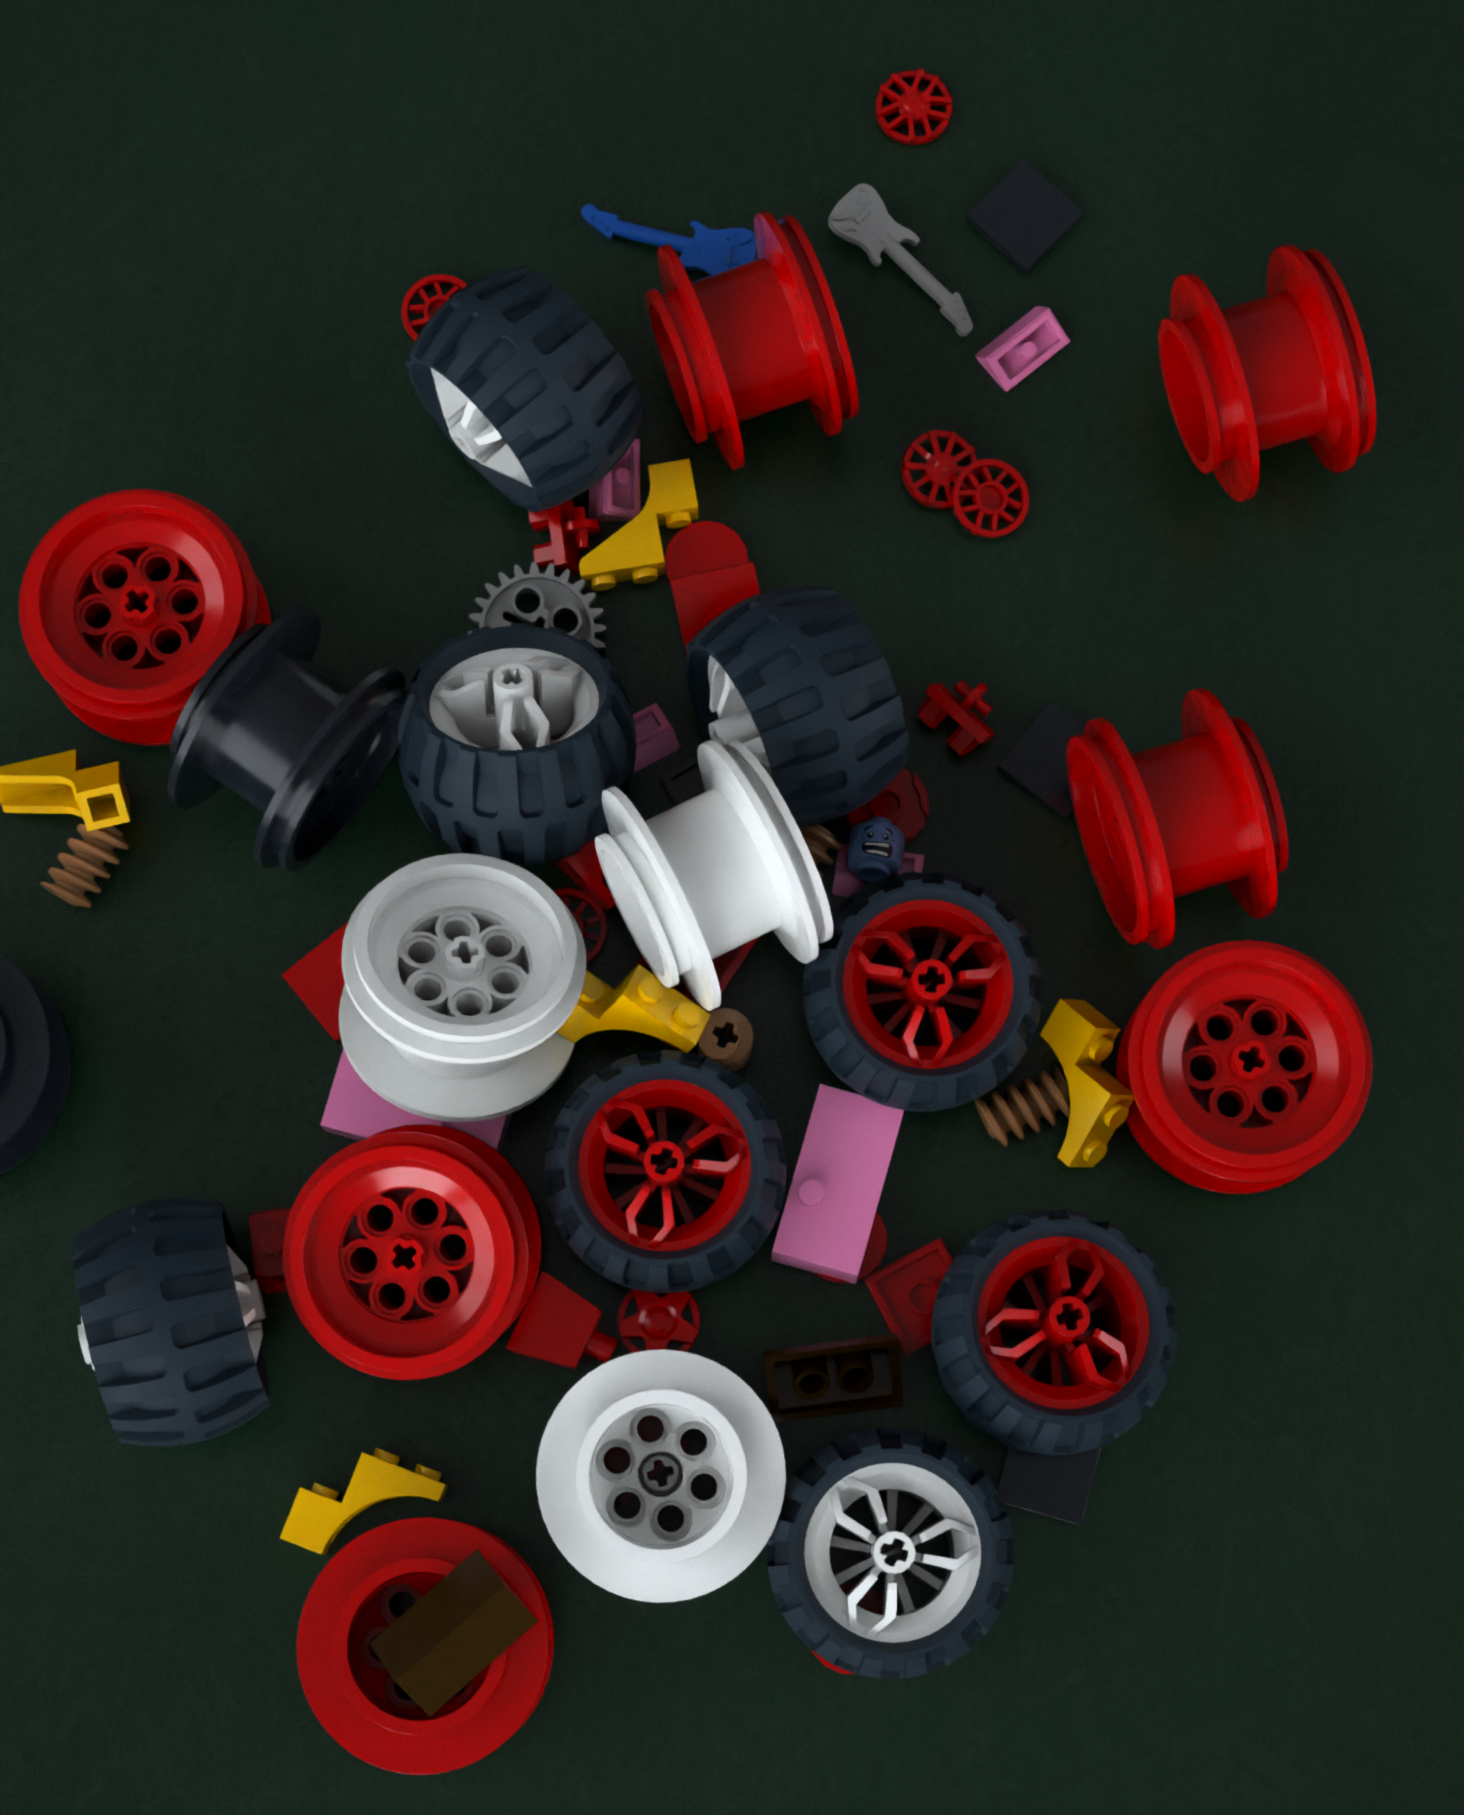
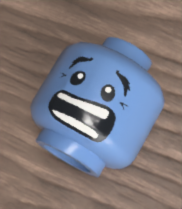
[846,817,905,884]

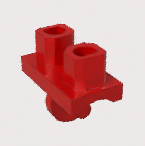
[528,499,600,575]
[916,680,996,756]

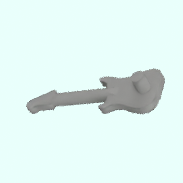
[828,183,973,336]

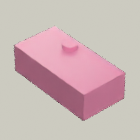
[320,1048,513,1153]
[771,1084,904,1285]

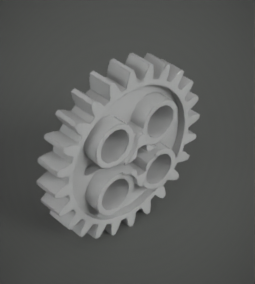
[468,562,606,650]

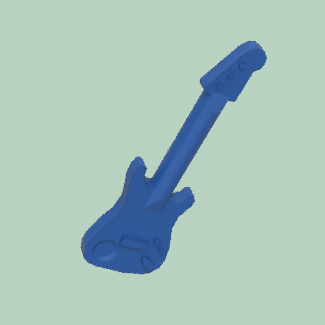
[581,204,757,276]

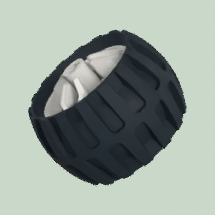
[406,265,646,512]
[684,585,909,828]
[397,623,636,866]
[71,1197,271,1447]
[766,1428,1014,1679]

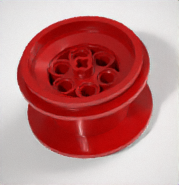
[645,211,859,470]
[1158,244,1377,502]
[19,489,272,746]
[1066,687,1289,949]
[1115,940,1373,1194]
[282,1124,542,1380]
[297,1517,554,1775]

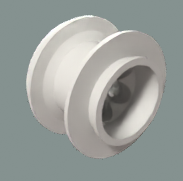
[595,740,834,1011]
[339,853,586,1122]
[536,1349,786,1603]

